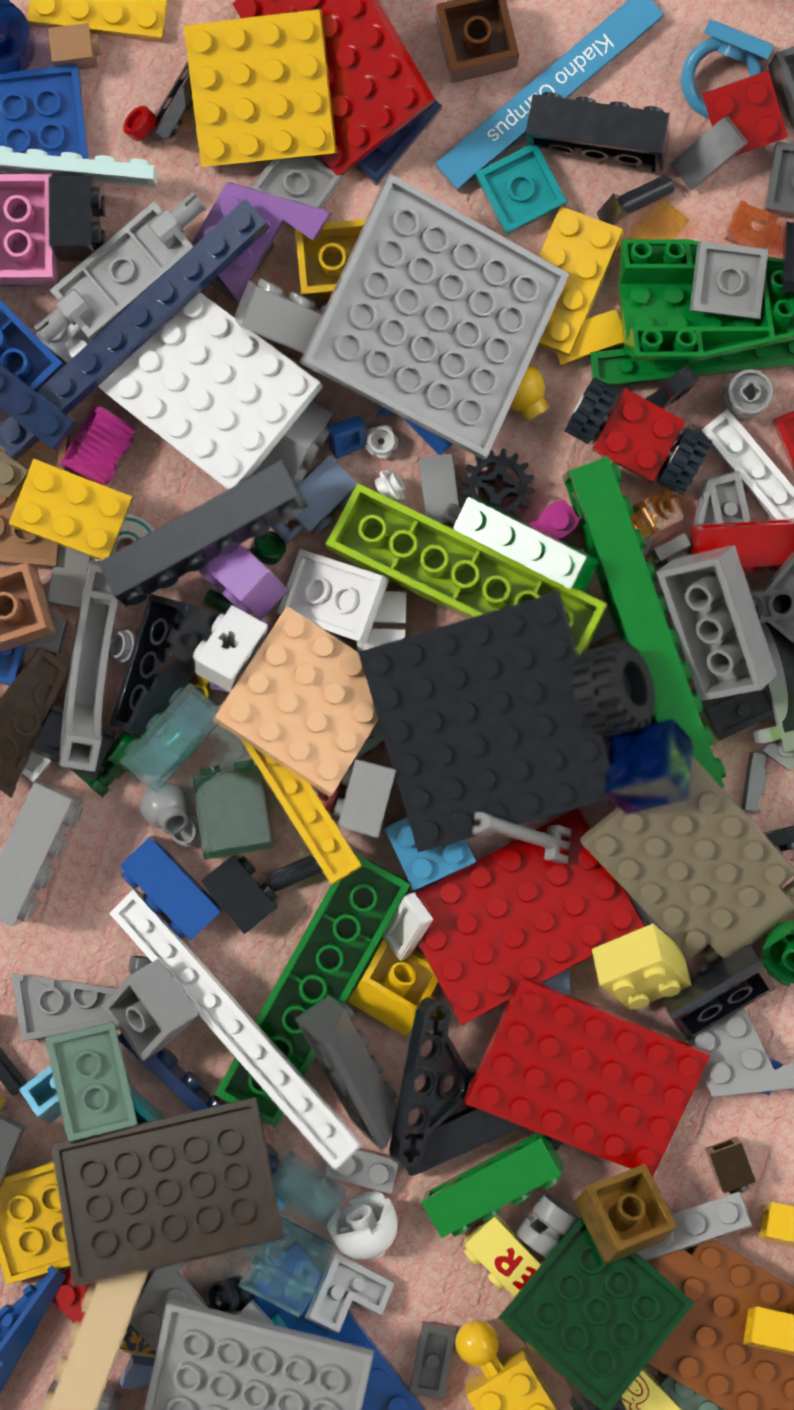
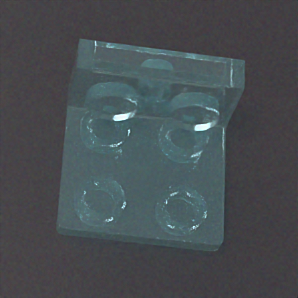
[238,1216,334,1317]

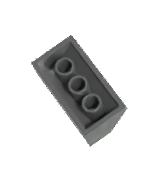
[295,995,397,1150]

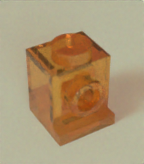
[724,200,781,249]
[630,488,685,540]

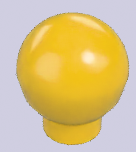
[510,365,549,422]

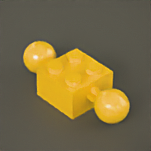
[455,1320,559,1410]

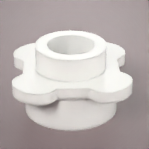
[375,469,405,501]

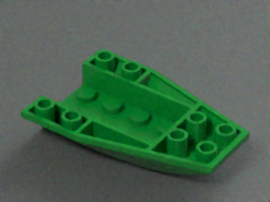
[618,239,794,360]

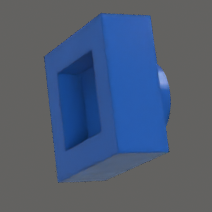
[328,415,366,459]

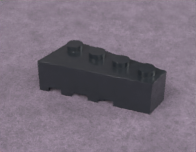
[525,92,670,176]
[109,594,220,740]

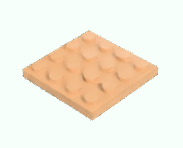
[213,606,378,797]

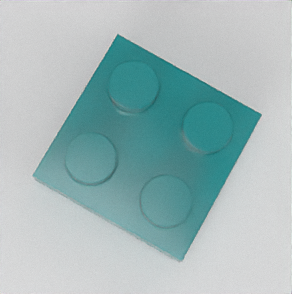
[475,145,567,236]

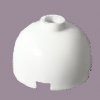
[327,1192,398,1259]

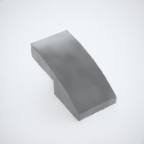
[671,115,748,191]

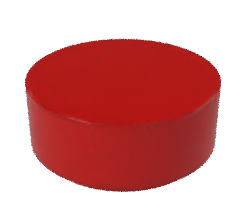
[123,105,157,141]

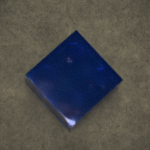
[604,718,693,814]

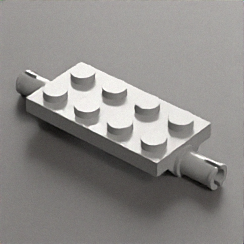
[34,191,207,344]

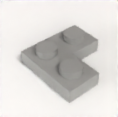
[305,1253,395,1333]

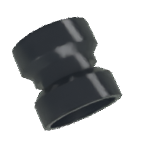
[206,1275,254,1314]

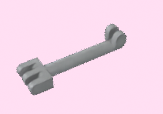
[473,812,571,864]

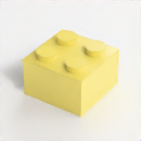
[592,924,692,1010]

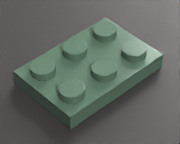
[45,1021,138,1142]

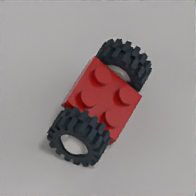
[564,377,712,495]

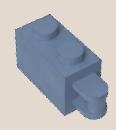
[270,455,357,545]

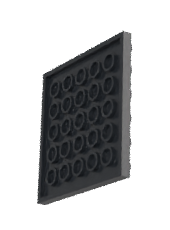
[358,591,620,853]

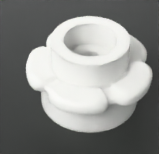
[365,425,398,458]

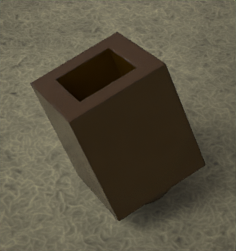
[705,1137,756,1194]

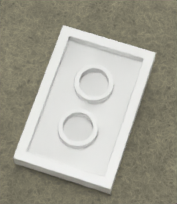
[277,549,389,644]

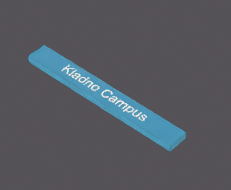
[435,0,664,191]

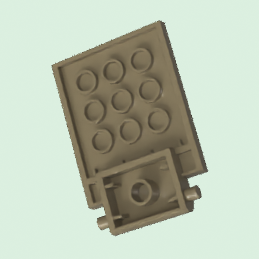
[580,749,794,963]

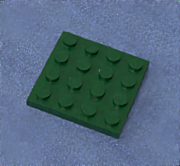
[497,1216,695,1410]

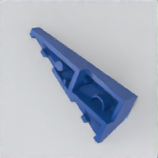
[0,1265,66,1394]

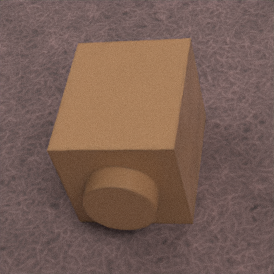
[48,23,102,70]

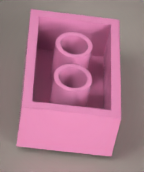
[0,174,59,286]

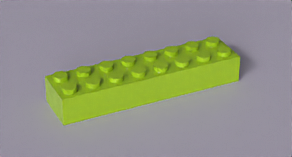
[326,483,607,656]

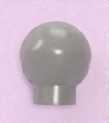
[140,782,188,835]

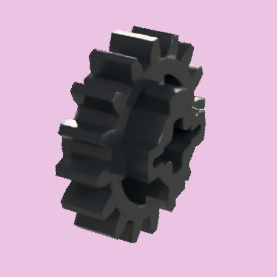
[461,448,535,518]

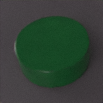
[250,530,286,565]

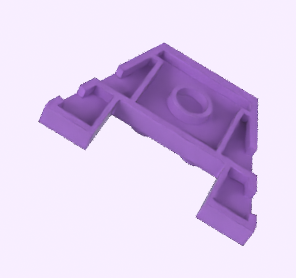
[192,182,332,303]

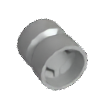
[721,369,773,421]
[516,1193,579,1257]

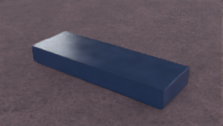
[354,101,442,186]

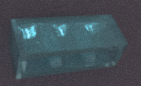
[120,684,219,793]

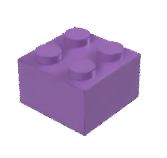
[199,544,289,620]

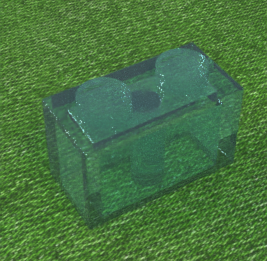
[273,1150,346,1226]

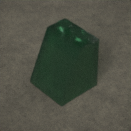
[192,759,276,860]

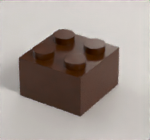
[435,0,519,83]

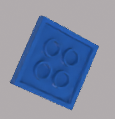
[0,64,89,174]

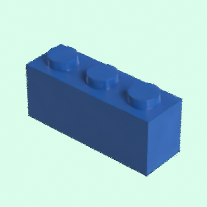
[120,836,223,940]

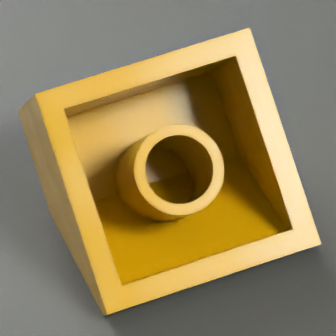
[347,938,438,1037]

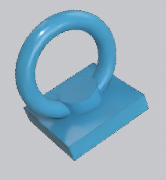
[681,18,774,119]

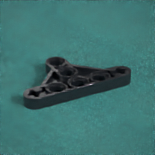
[389,997,477,1168]

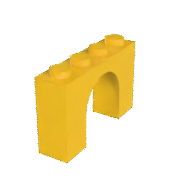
[743,1202,794,1356]

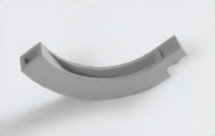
[60,560,118,772]

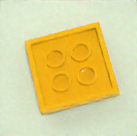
[0,1161,70,1285]

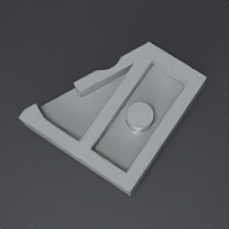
[687,470,751,554]

